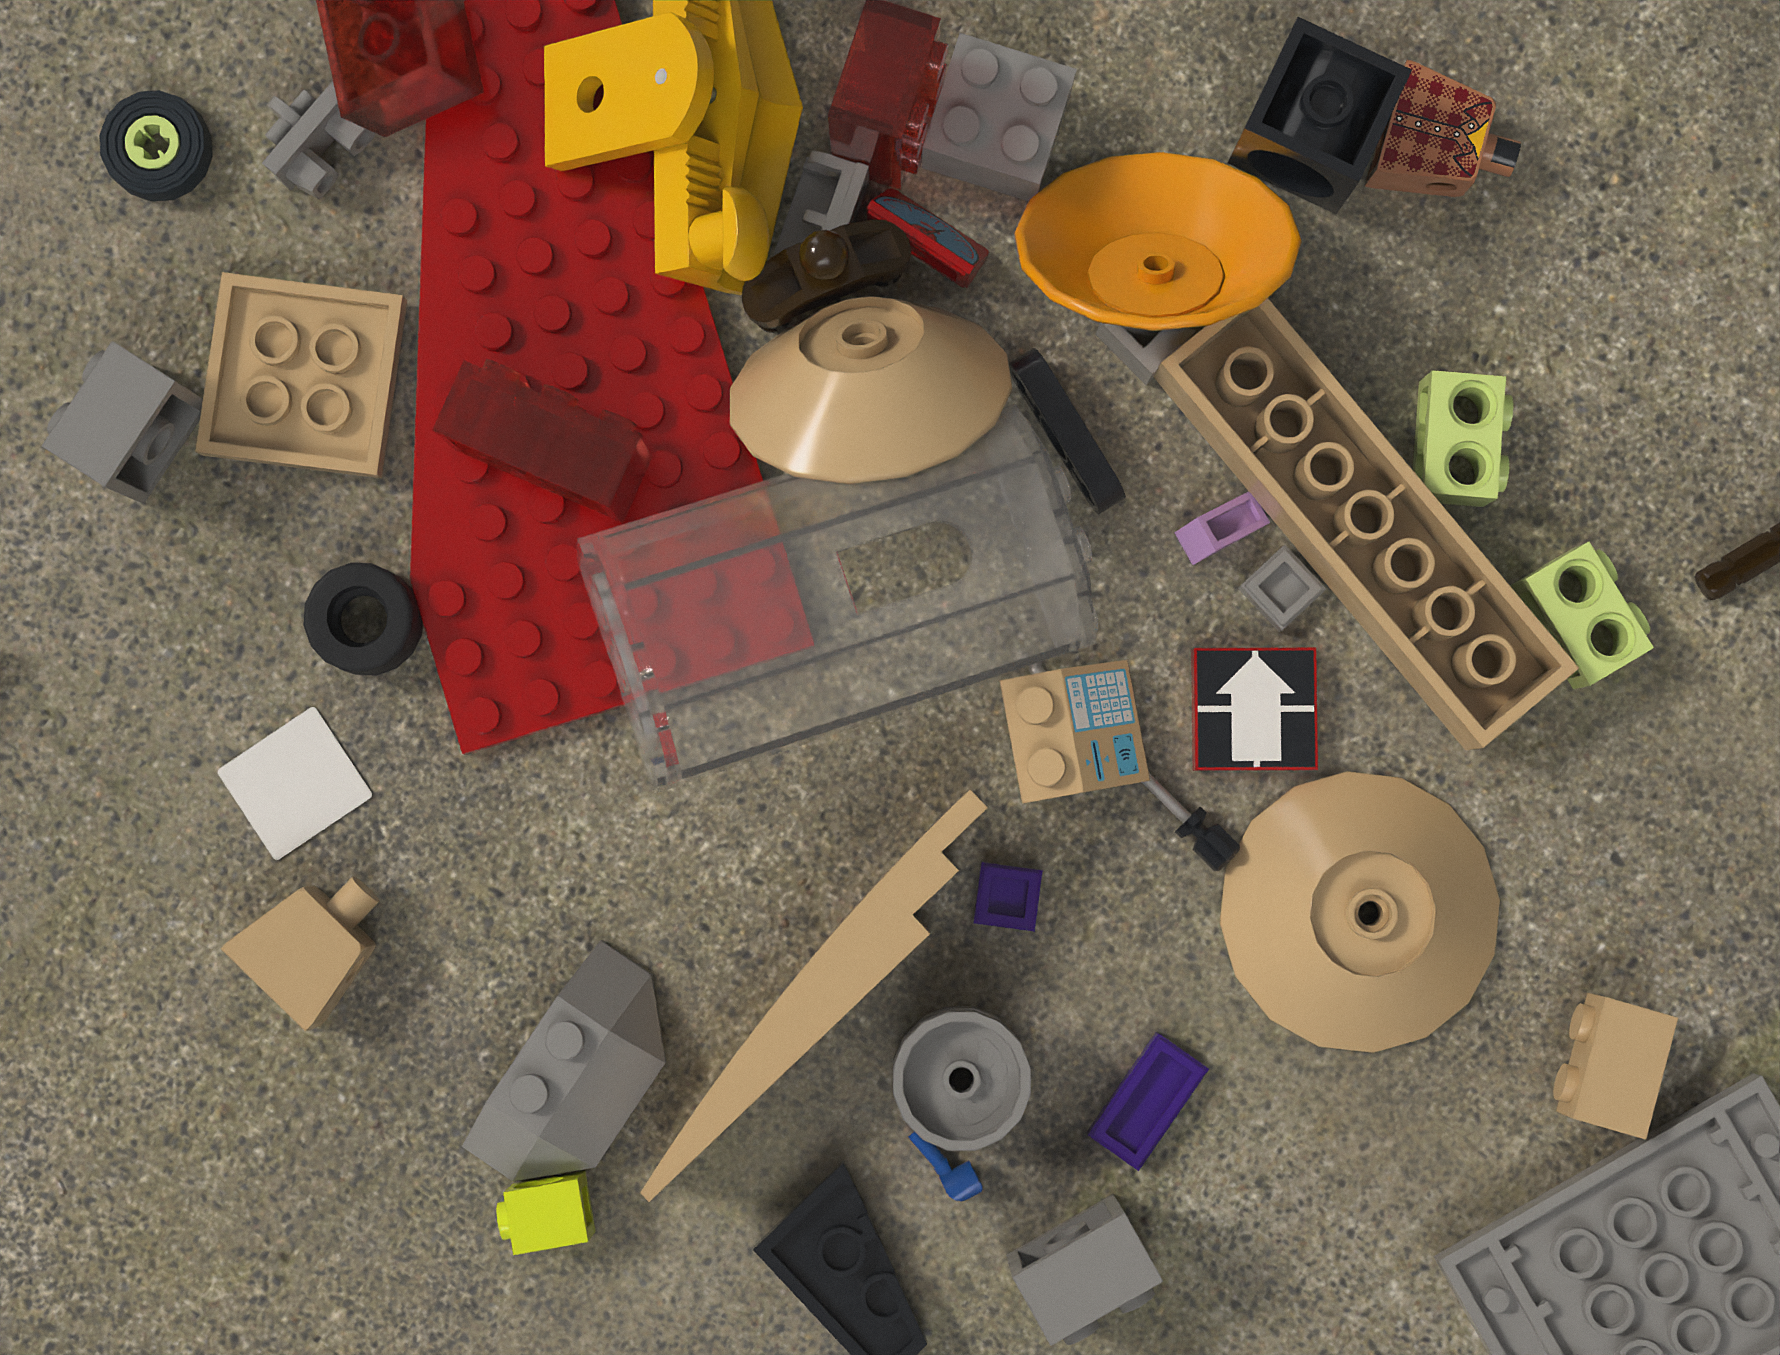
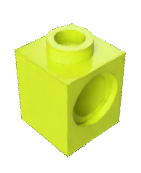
[496,1171,596,1255]

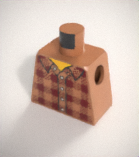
[1365,60,1521,197]

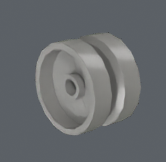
[893,1006,1031,1151]

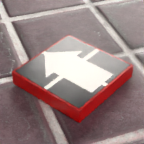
[1191,647,1318,771]

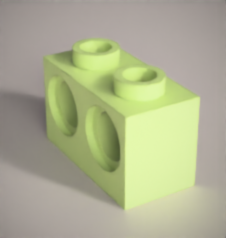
[1413,370,1513,507]
[1510,542,1654,689]

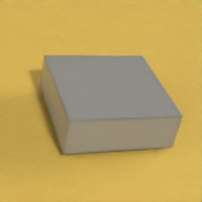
[1238,545,1326,632]

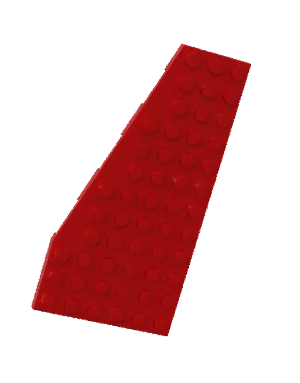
[410,0,815,755]

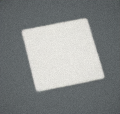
[218,707,372,860]

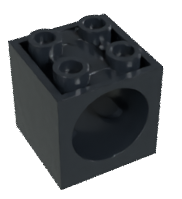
[1228,17,1412,214]

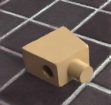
[221,876,380,1031]

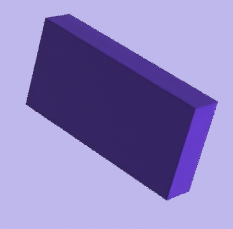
[1086,1032,1209,1171]

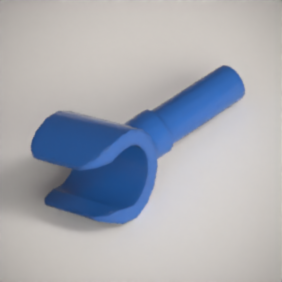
[908,1131,983,1201]

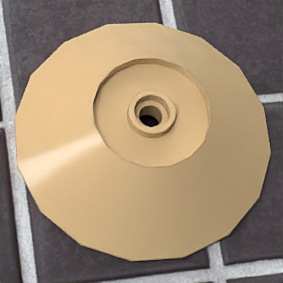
[730,296,1012,484]
[1220,771,1500,1053]

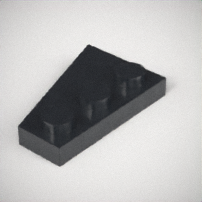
[753,1160,927,1355]

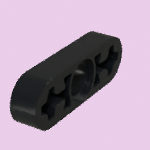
[1009,348,1126,514]

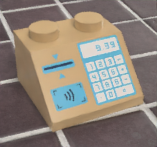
[1000,660,1151,804]

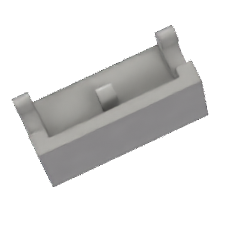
[773,150,870,256]

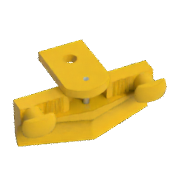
[544,0,803,295]

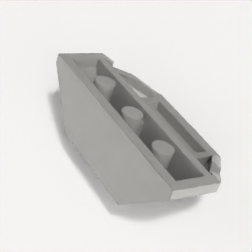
[462,940,666,1181]

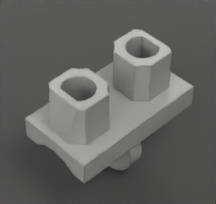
[262,80,375,199]

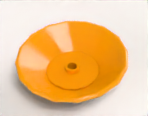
[1014,152,1302,331]

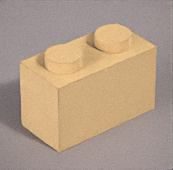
[1553,993,1678,1140]

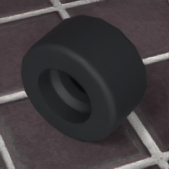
[303,562,423,676]

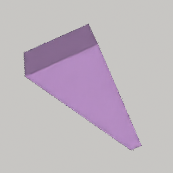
[1174,492,1270,565]

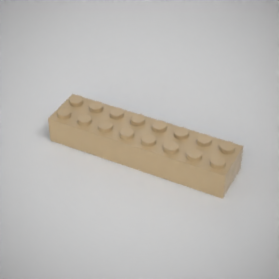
[1154,298,1579,750]

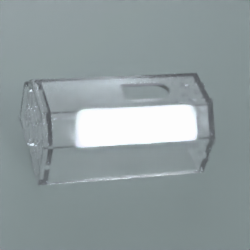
[576,404,1099,794]

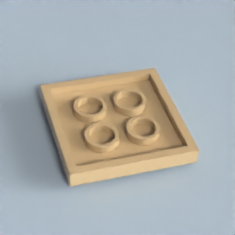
[195,272,408,479]

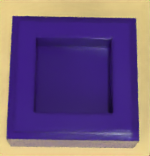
[973,862,1043,932]

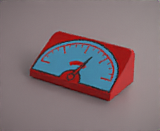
[867,188,989,288]

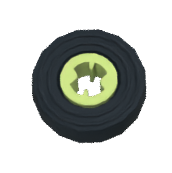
[99,90,213,202]

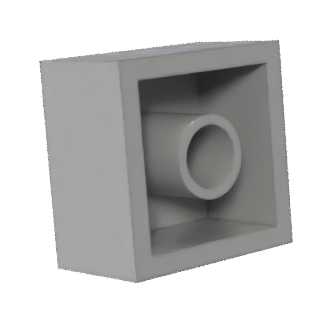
[922,33,1077,201]
[42,341,203,504]
[1006,1194,1163,1346]

